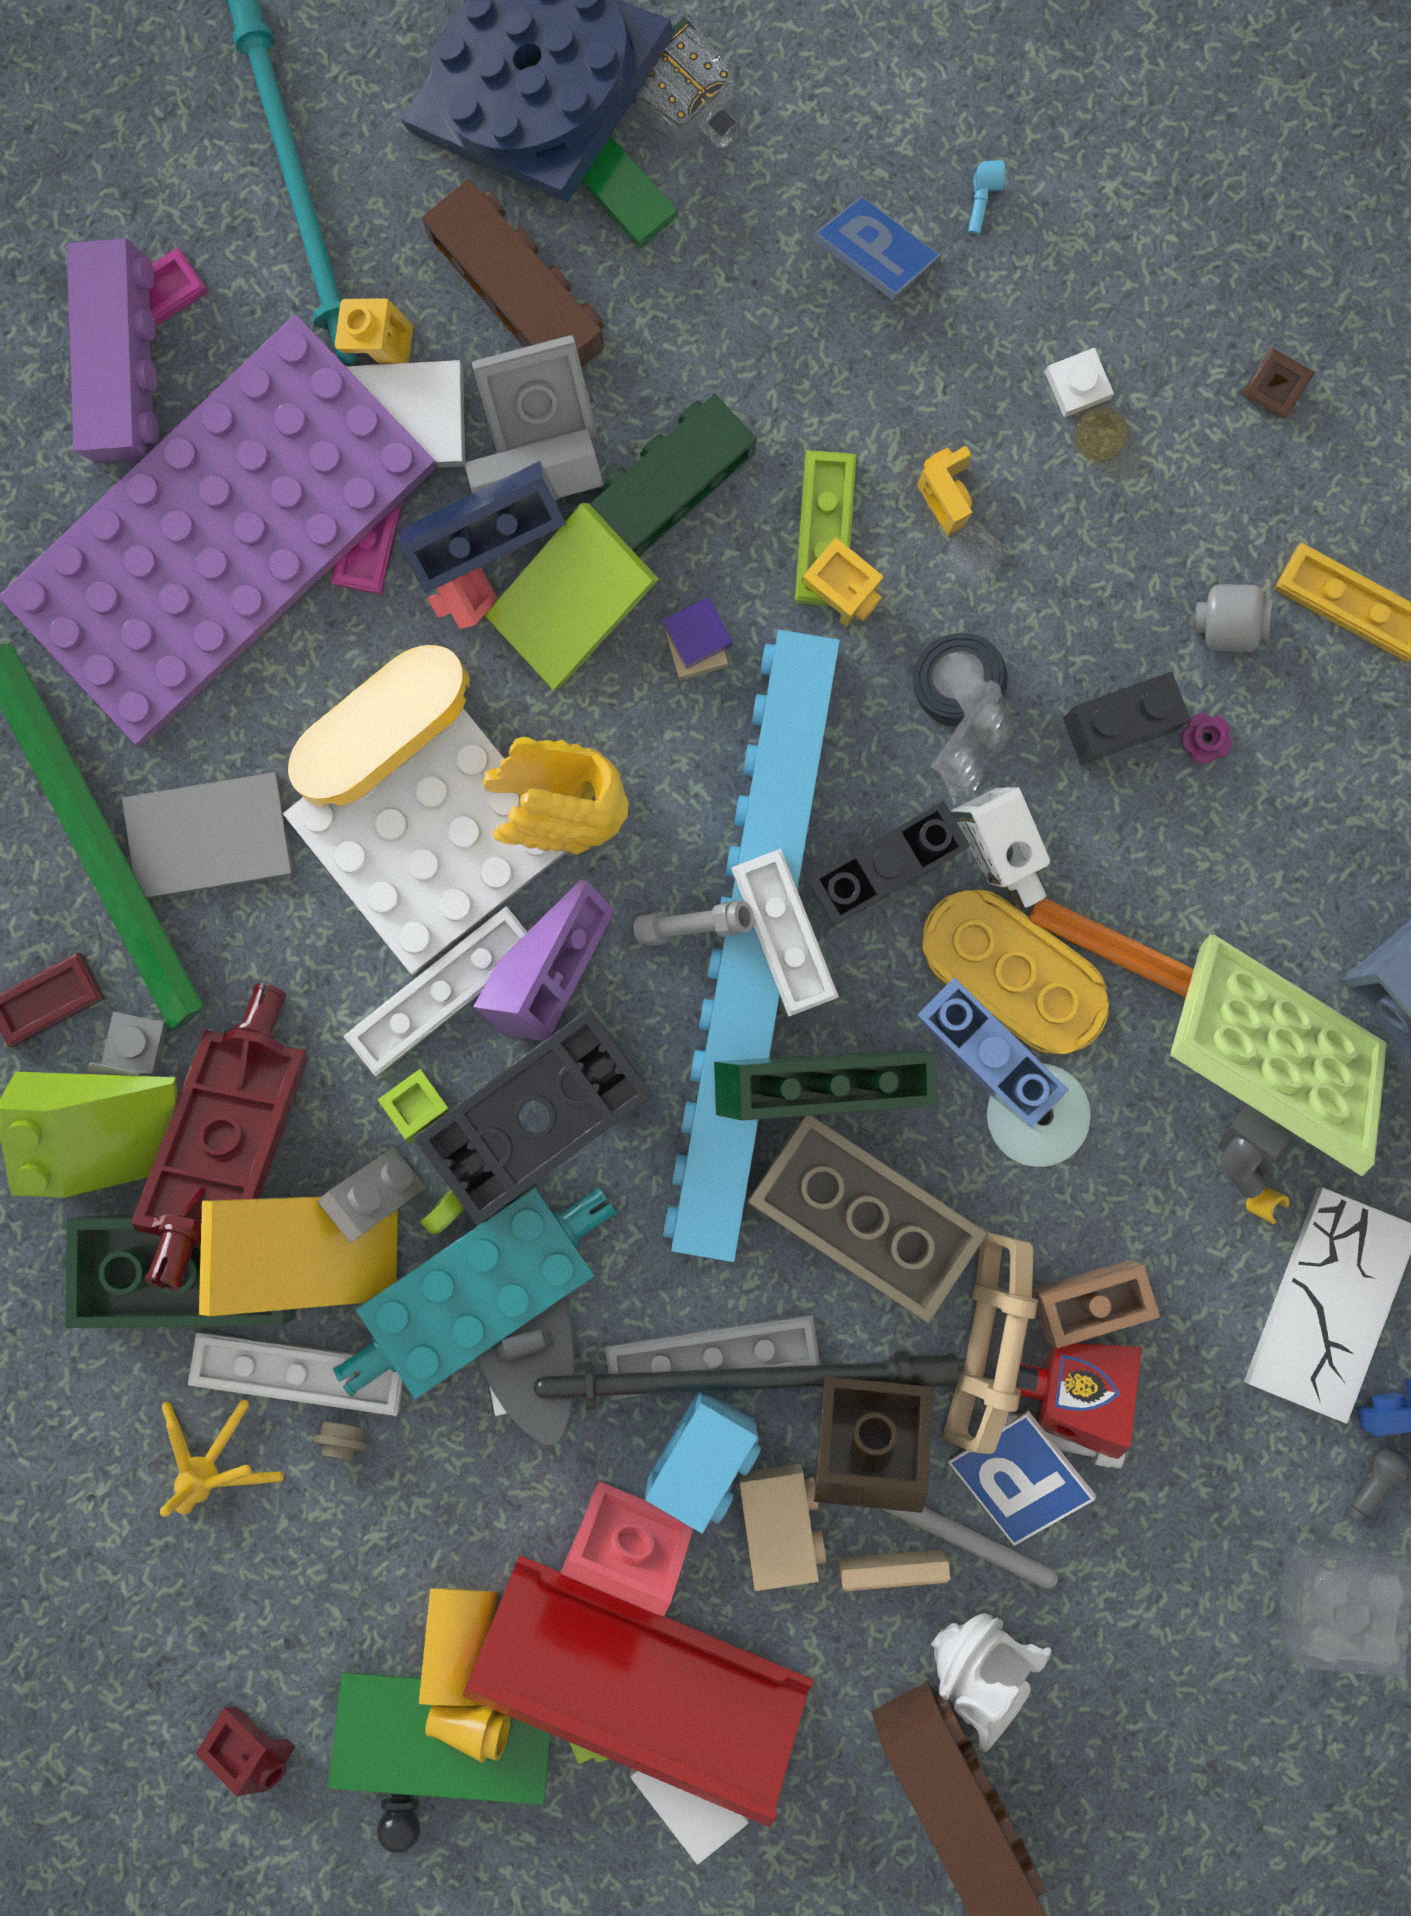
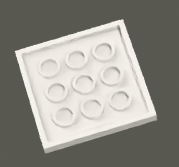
[283,708,567,975]

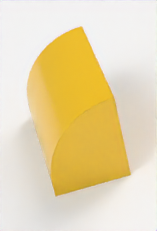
[419,1588,499,1706]

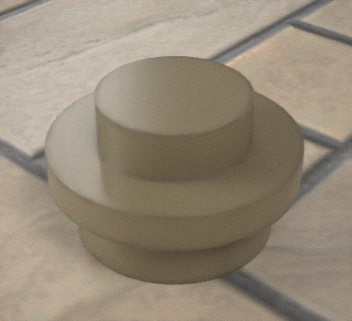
[313,1422,367,1461]

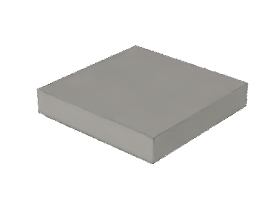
[472,335,598,453]

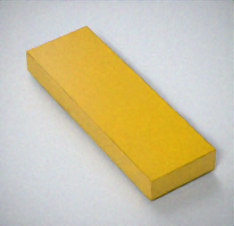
[1273,542,1411,663]

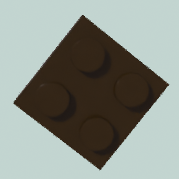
[814,1376,932,1513]

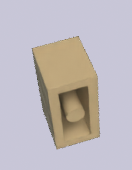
[738,1464,826,1591]

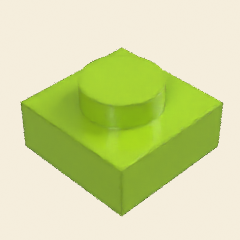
[378,1069,450,1145]

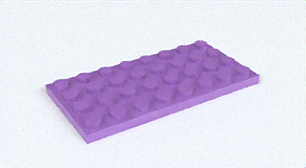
[0,314,439,747]

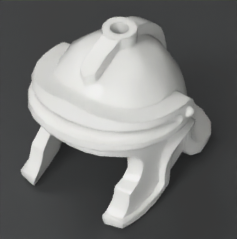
[931,1613,1052,1752]

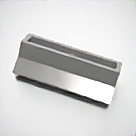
[464,428,603,498]

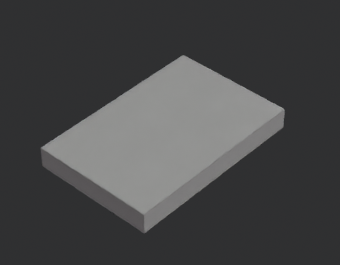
[122,772,294,900]

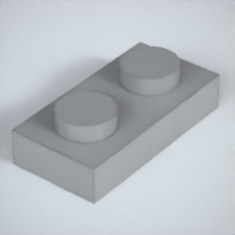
[318,1147,427,1243]

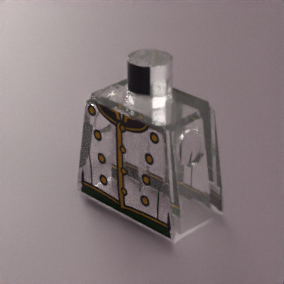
[628,13,740,149]

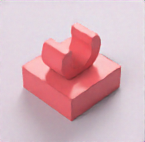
[427,567,498,629]

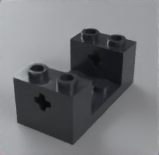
[414,1009,655,1226]

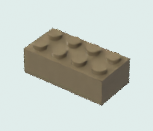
[747,1115,987,1324]

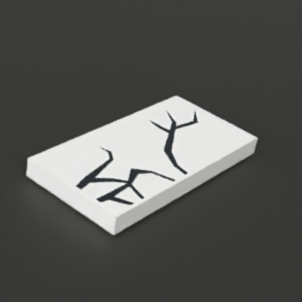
[1244,1187,1411,1424]

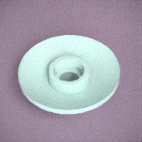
[987,1063,1091,1167]

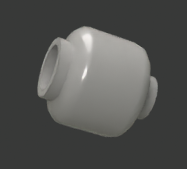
[1195,584,1272,652]

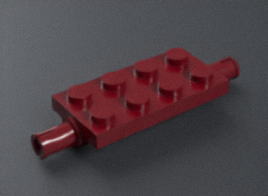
[131,983,308,1292]

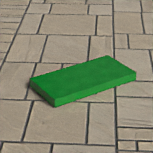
[328,1672,551,1805]

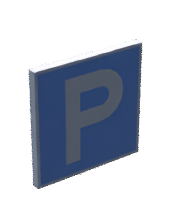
[812,195,941,300]

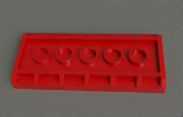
[462,1555,814,1827]

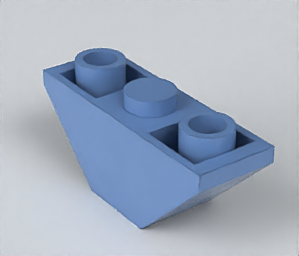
[916,977,1069,1128]

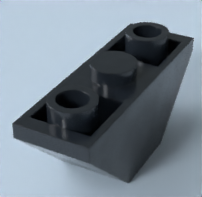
[807,801,971,926]

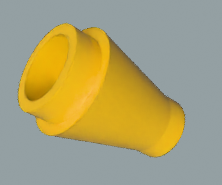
[425,1705,511,1763]

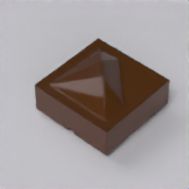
[1242,347,1315,419]

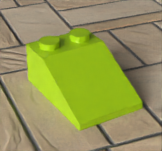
[0,1072,178,1198]

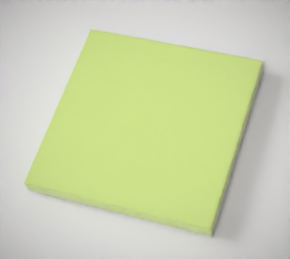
[1170,934,1387,1176]

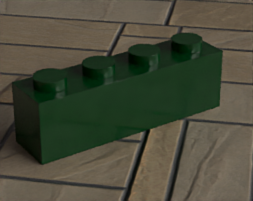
[566,393,757,557]
[714,1049,937,1121]

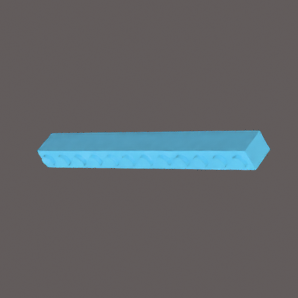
[663,629,840,1262]

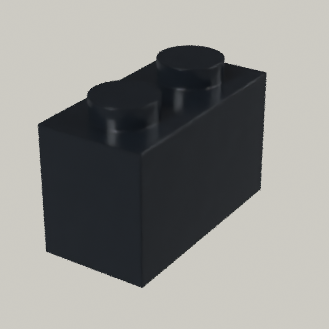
[1063,671,1191,765]

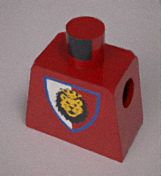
[1016,1343,1142,1459]

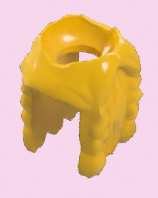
[482,737,629,855]

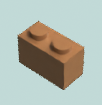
[1032,1260,1160,1348]

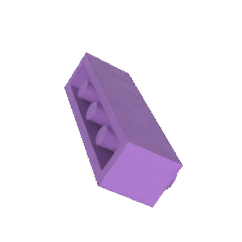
[67,238,159,463]

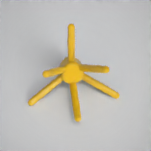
[160,1400,284,1517]

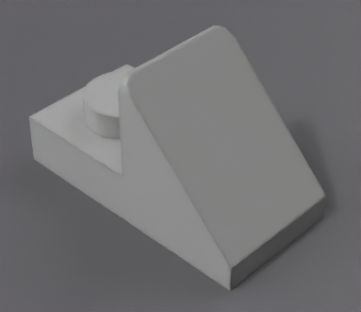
[88,1011,168,1077]

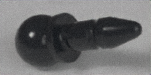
[377,1793,420,1853]

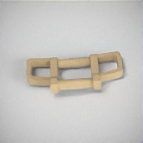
[943,1232,1039,1454]

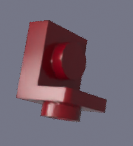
[195,1706,295,1796]

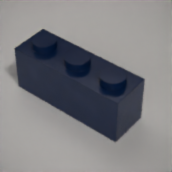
[399,461,567,594]

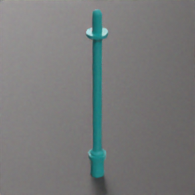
[226,0,357,366]

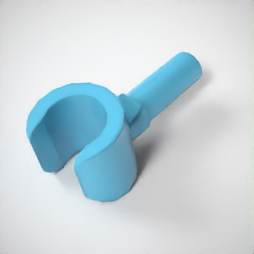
[968,160,1005,235]

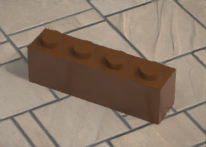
[422,179,604,368]

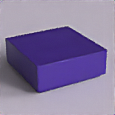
[662,597,732,670]

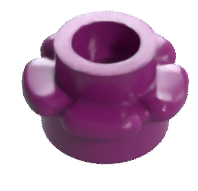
[1181,713,1232,764]

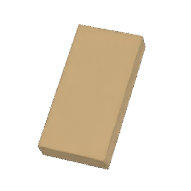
[838,1549,950,1591]

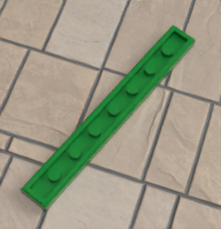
[0,643,203,1031]

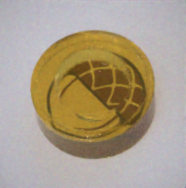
[1074,407,1128,461]

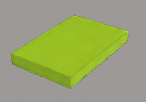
[485,503,659,690]

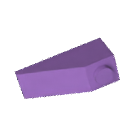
[473,880,615,1041]

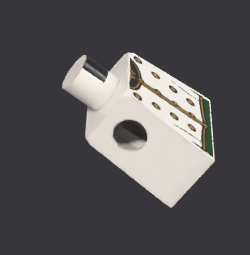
[951,787,1050,909]

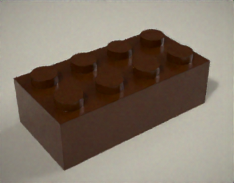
[872,1681,1047,1916]

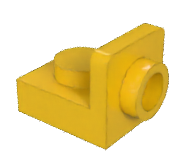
[335,299,414,365]
[917,446,972,537]
[801,537,884,627]

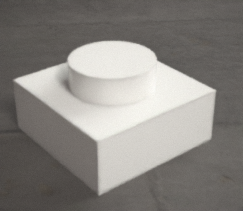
[1045,348,1114,417]

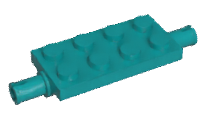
[333,1186,617,1400]

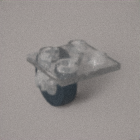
[913,633,1012,807]

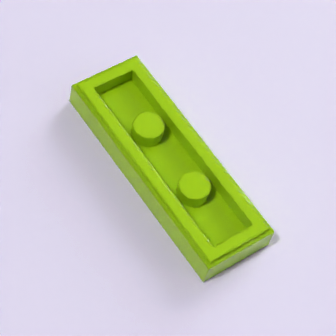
[794,450,856,606]

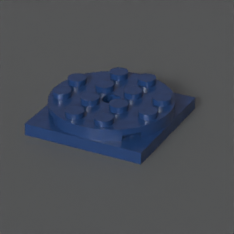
[401,0,675,203]

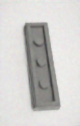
[605,1314,820,1400]

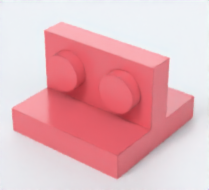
[560,1480,693,1617]

